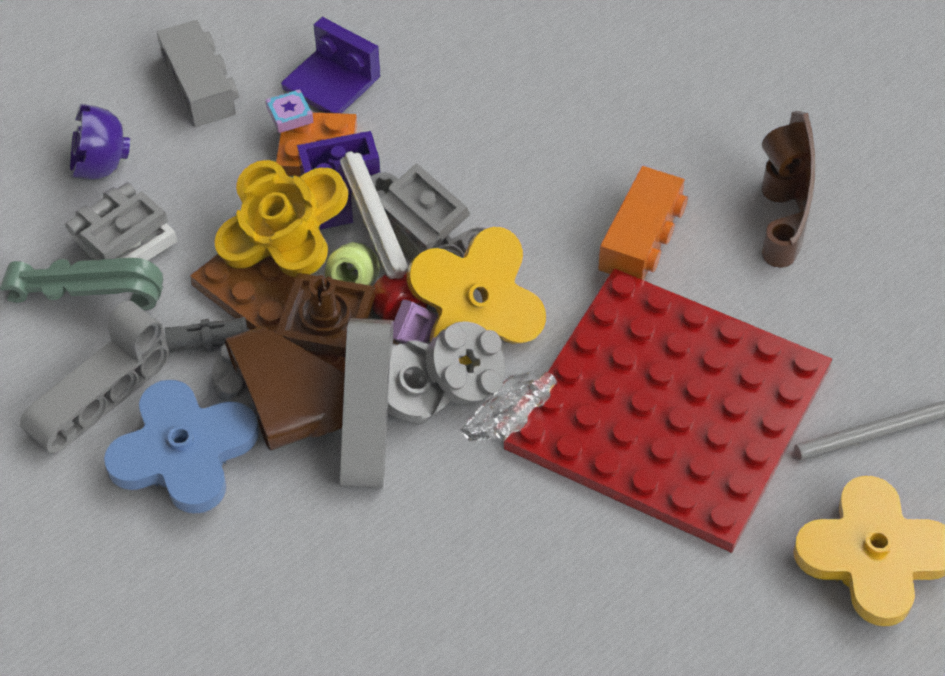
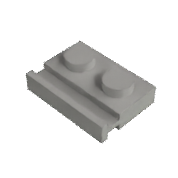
[379,163,470,250]

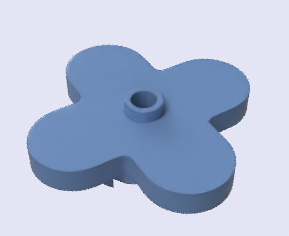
[104,380,259,513]

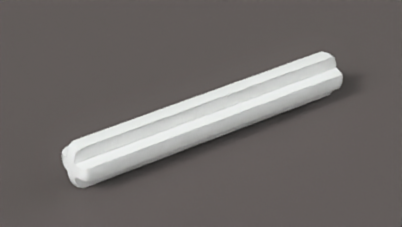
[340,151,408,279]

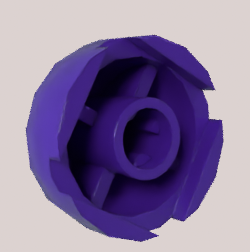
[70,104,130,180]

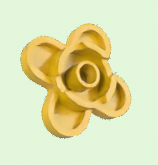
[214,160,348,277]
[407,227,546,365]
[793,476,945,626]

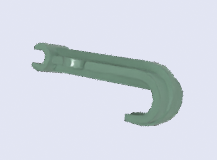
[0,258,164,311]

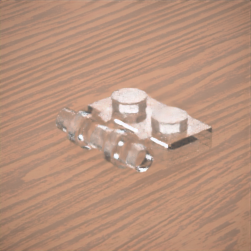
[459,371,557,442]

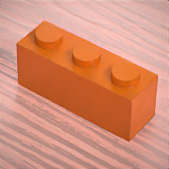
[598,166,688,280]

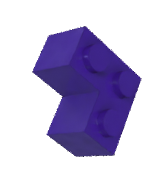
[297,131,381,230]

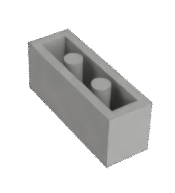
[157,19,239,127]

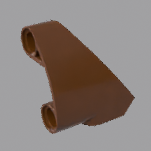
[761,111,815,268]
[224,326,345,451]

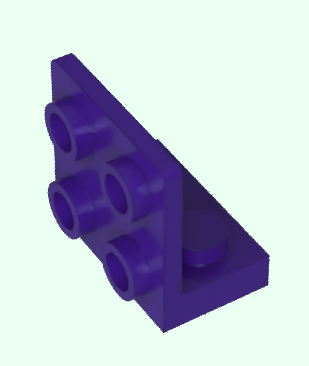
[281,16,381,114]

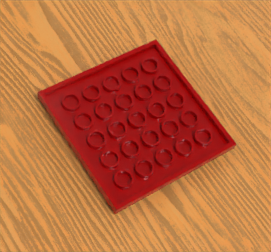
[504,268,833,553]

